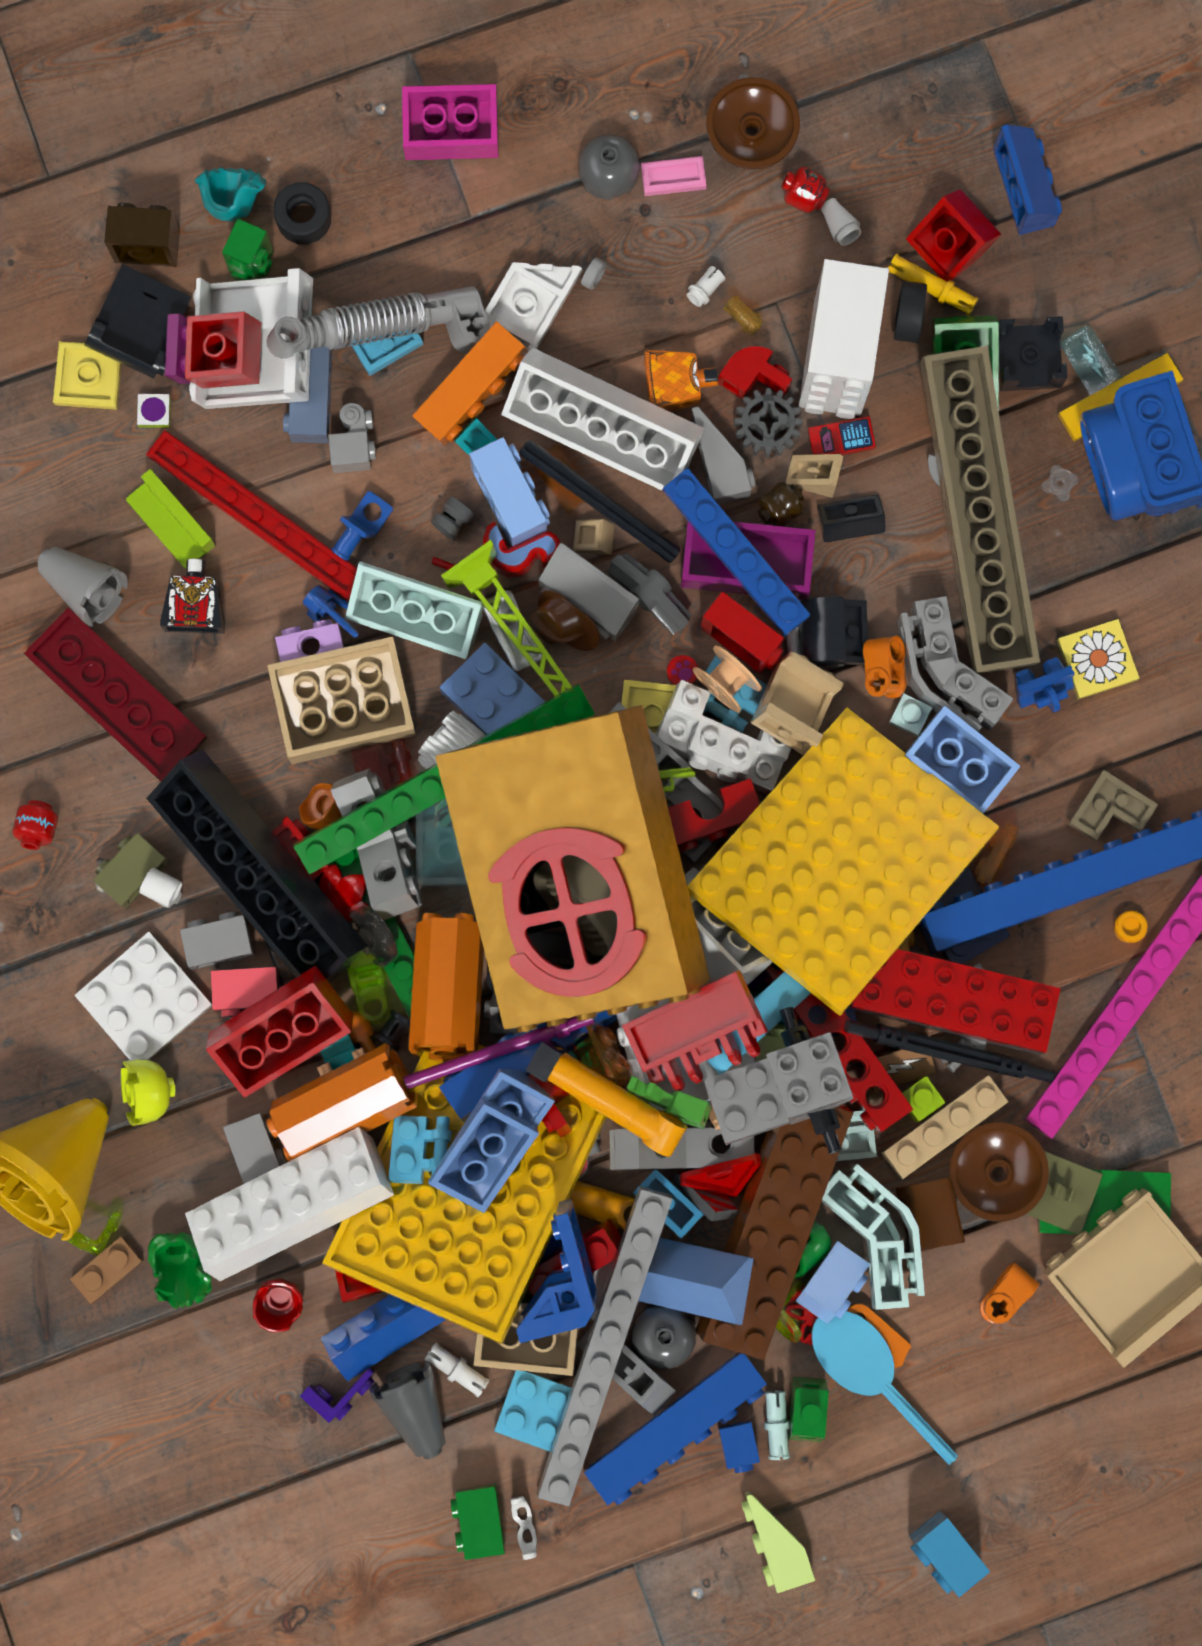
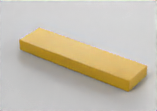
[1058,353,1183,442]

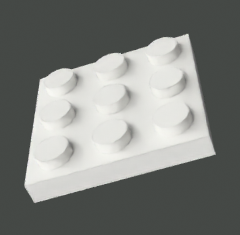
[75,932,212,1060]

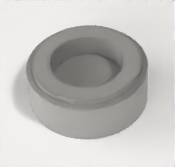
[581,257,607,290]

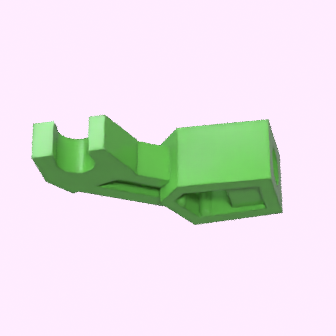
[627,1076,712,1130]

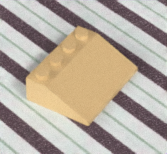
[267,637,416,764]

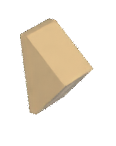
[786,454,843,497]

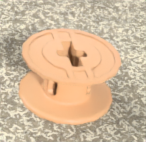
[693,645,762,713]

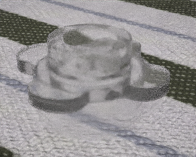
[1041,465,1079,502]

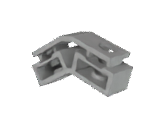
[897,596,1014,732]
[331,768,422,921]
[609,1121,754,1170]

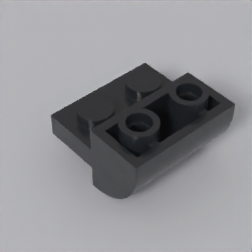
[799,596,868,666]

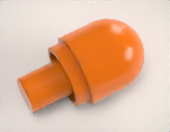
[349,1011,376,1053]

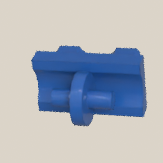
[1015,657,1075,713]

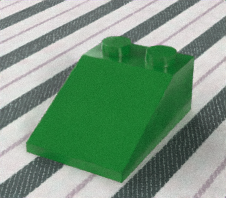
[932,315,999,412]

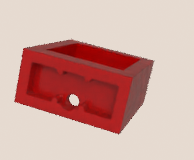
[700,591,784,675]

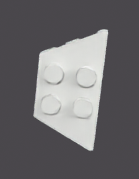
[485,262,582,356]

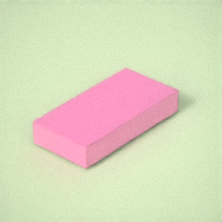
[641,156,707,196]

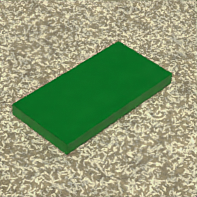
[1038,1169,1171,1235]

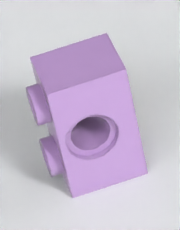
[275,619,345,662]

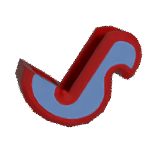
[483,521,560,578]

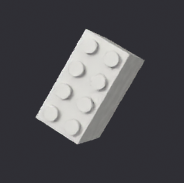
[798,259,889,419]

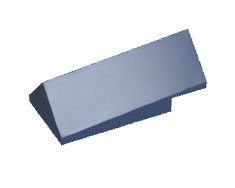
[428,1068,555,1213]
[638,1238,754,1325]

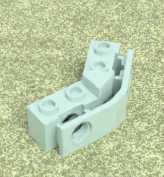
[822,1164,925,1310]

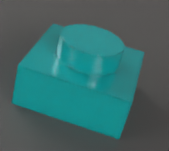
[453,418,498,456]

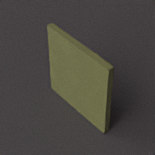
[1027,1151,1103,1235]

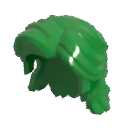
[148,1232,212,1309]

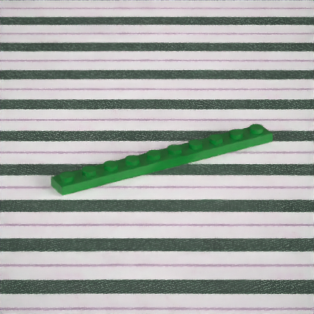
[293,684,595,874]

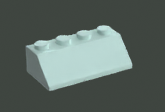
[345,561,482,659]

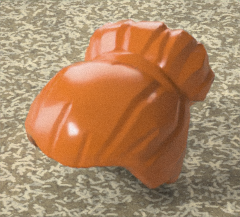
[299,783,342,830]

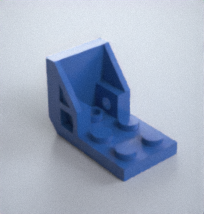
[516,1198,598,1343]

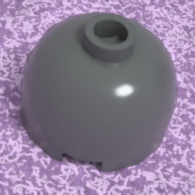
[578,134,640,200]
[632,1305,696,1369]

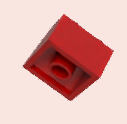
[906,189,1002,282]

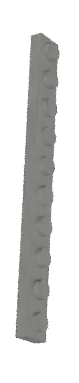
[537,1186,673,1506]

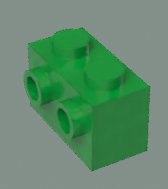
[222,219,273,281]
[450,1484,505,1560]

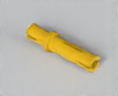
[888,254,979,316]

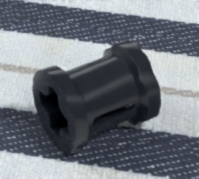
[373,1009,410,1052]

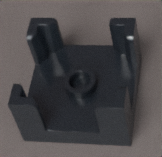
[999,316,1068,392]

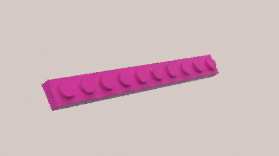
[1024,873,1202,1139]

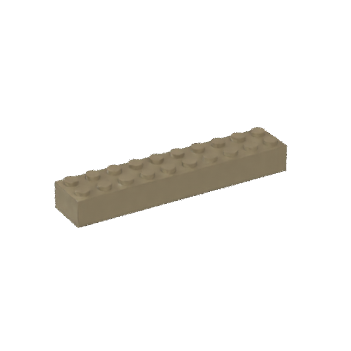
[920,346,1040,674]

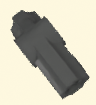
[607,553,692,635]

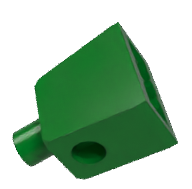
[788,1376,829,1443]

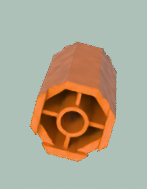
[409,913,484,1061]
[267,1043,418,1162]

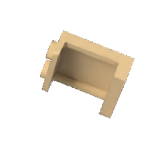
[751,651,844,755]

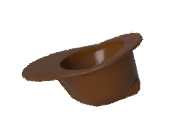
[530,590,600,651]

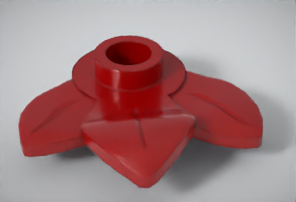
[319,864,372,924]

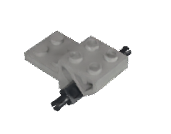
[704,1007,853,1154]

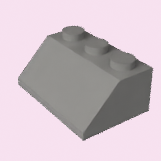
[539,543,639,642]

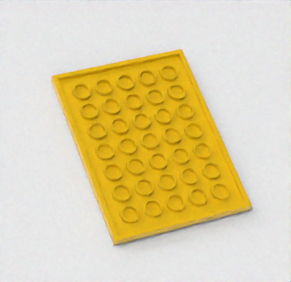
[687,708,999,1016]
[322,1044,606,1344]

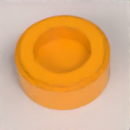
[1113,910,1148,943]

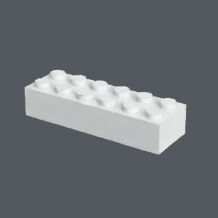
[501,348,705,490]
[185,1127,394,1281]

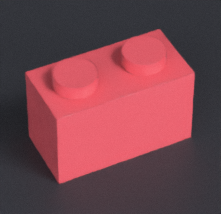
[211,967,280,1017]

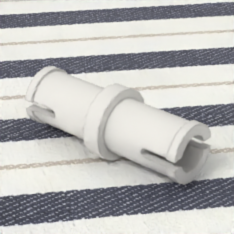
[424,1342,490,1397]

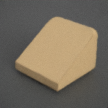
[573,519,614,555]

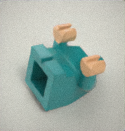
[317,1034,366,1077]

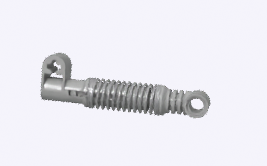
[266,286,490,359]

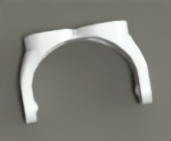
[510,1496,537,1560]

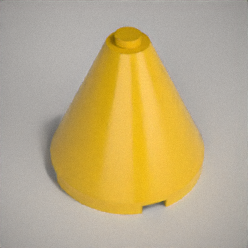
[0,1098,109,1241]

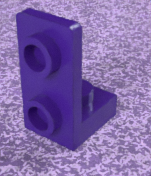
[300,1367,375,1423]

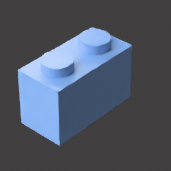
[796,1241,870,1324]

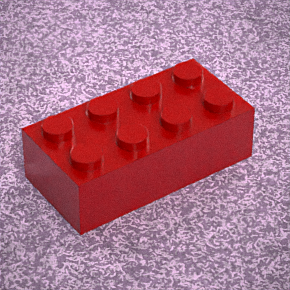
[205,966,354,1098]

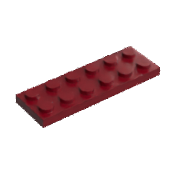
[23,608,207,781]

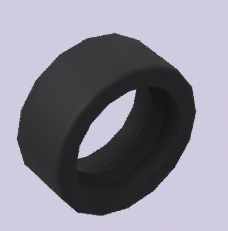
[894,281,927,343]

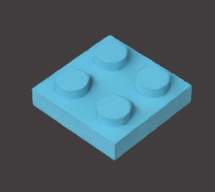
[494,1370,572,1452]

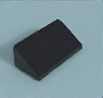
[817,494,885,542]

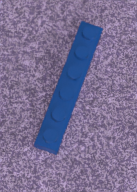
[662,468,810,637]

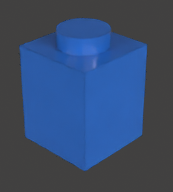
[718,1420,760,1473]

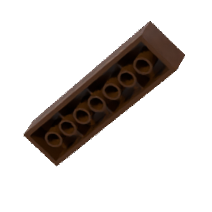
[696,1104,853,1360]

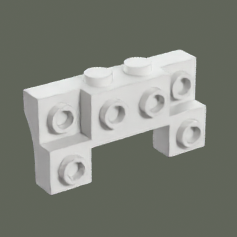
[655,680,791,796]

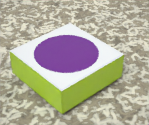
[137,394,171,428]

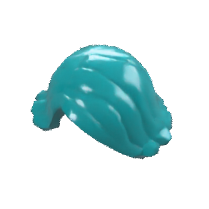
[195,167,266,222]

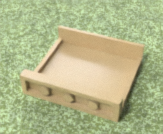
[1043,1188,1202,1368]

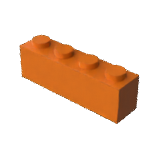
[412,321,528,446]

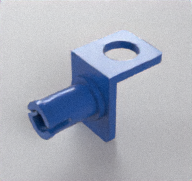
[331,491,394,561]

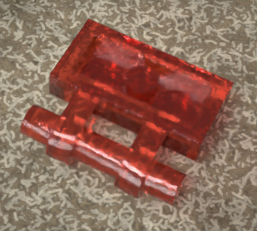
[351,738,413,804]

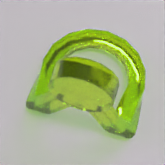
[62,1211,122,1255]
[776,1280,805,1343]

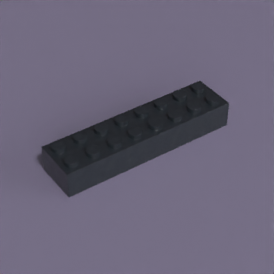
[146,749,368,983]

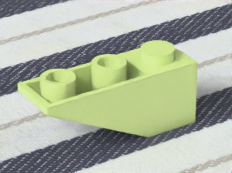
[741,1491,815,1593]

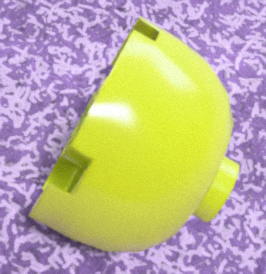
[120,1059,175,1126]

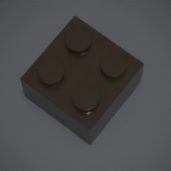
[104,203,180,267]

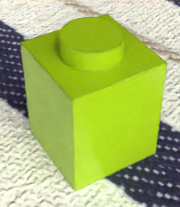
[902,1076,946,1122]

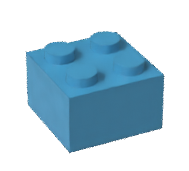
[909,1511,990,1597]

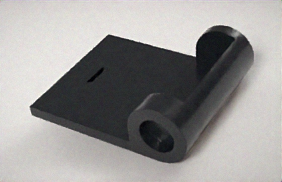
[84,264,192,379]

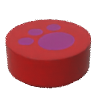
[667,655,698,685]

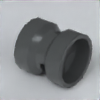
[430,496,474,541]

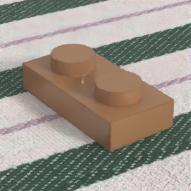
[70,1236,143,1305]

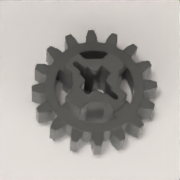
[734,388,803,458]

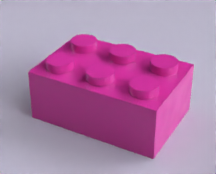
[402,84,499,160]

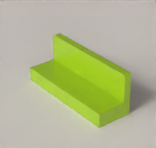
[126,469,215,569]

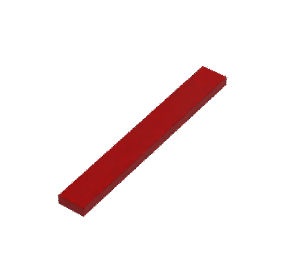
[146,430,357,602]

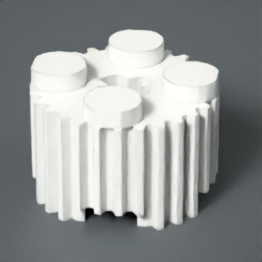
[418,711,486,769]

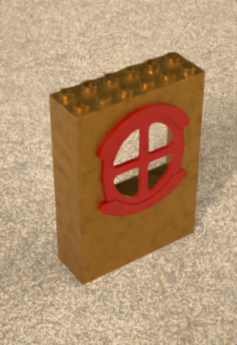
[435,705,711,1033]

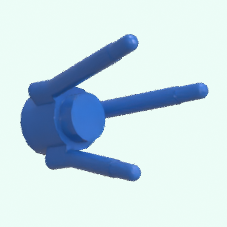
[303,585,358,638]

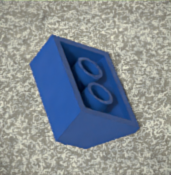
[993,125,1062,235]

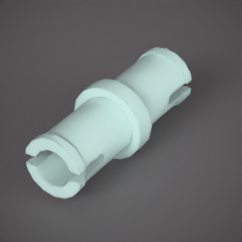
[764,1390,790,1460]

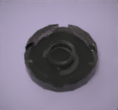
[350,905,398,967]

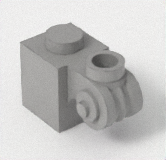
[328,403,376,473]

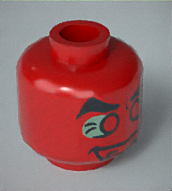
[781,166,830,213]

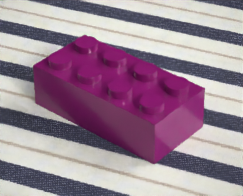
[681,522,816,600]

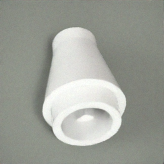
[820,198,862,246]

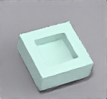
[889,694,932,737]

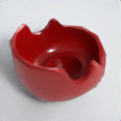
[253,1278,303,1333]

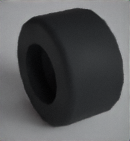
[273,182,331,245]

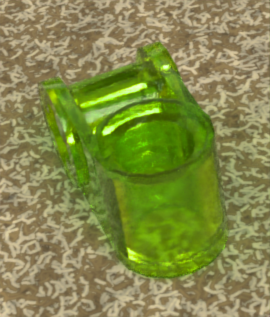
[347,959,390,1024]

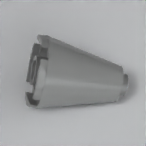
[38,547,128,626]

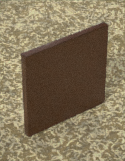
[896,1177,965,1251]

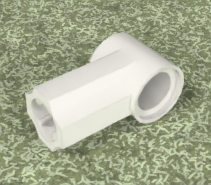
[139,867,182,908]

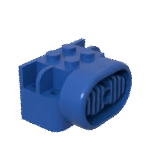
[1080,370,1202,521]

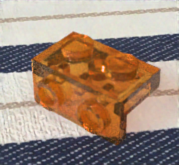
[573,1023,631,1089]

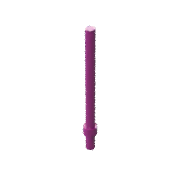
[403,1017,594,1089]

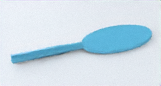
[812,1311,958,1465]

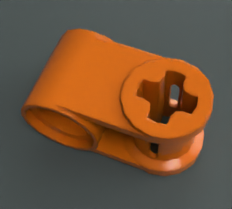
[863,636,907,699]
[979,1261,1040,1324]

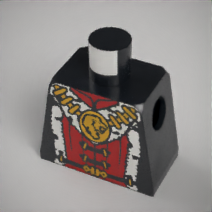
[160,559,225,634]

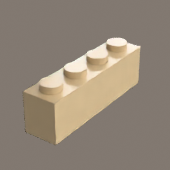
[880,1075,1008,1179]

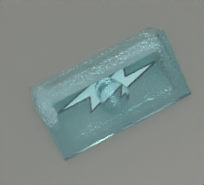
[1060,326,1122,395]

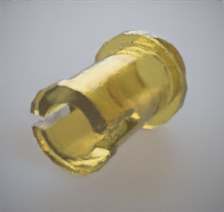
[723,295,764,335]

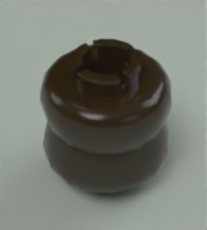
[757,482,804,527]

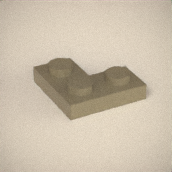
[1068,770,1158,842]

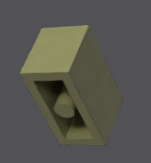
[93,833,170,909]

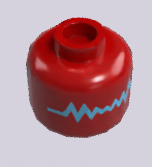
[12,800,58,850]

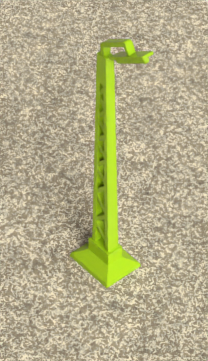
[441,540,695,793]

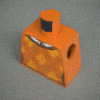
[644,350,718,412]

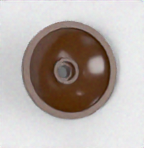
[706,77,800,170]
[950,1122,1049,1221]

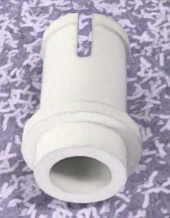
[687,266,725,307]

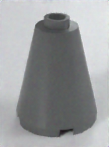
[369,1362,446,1459]

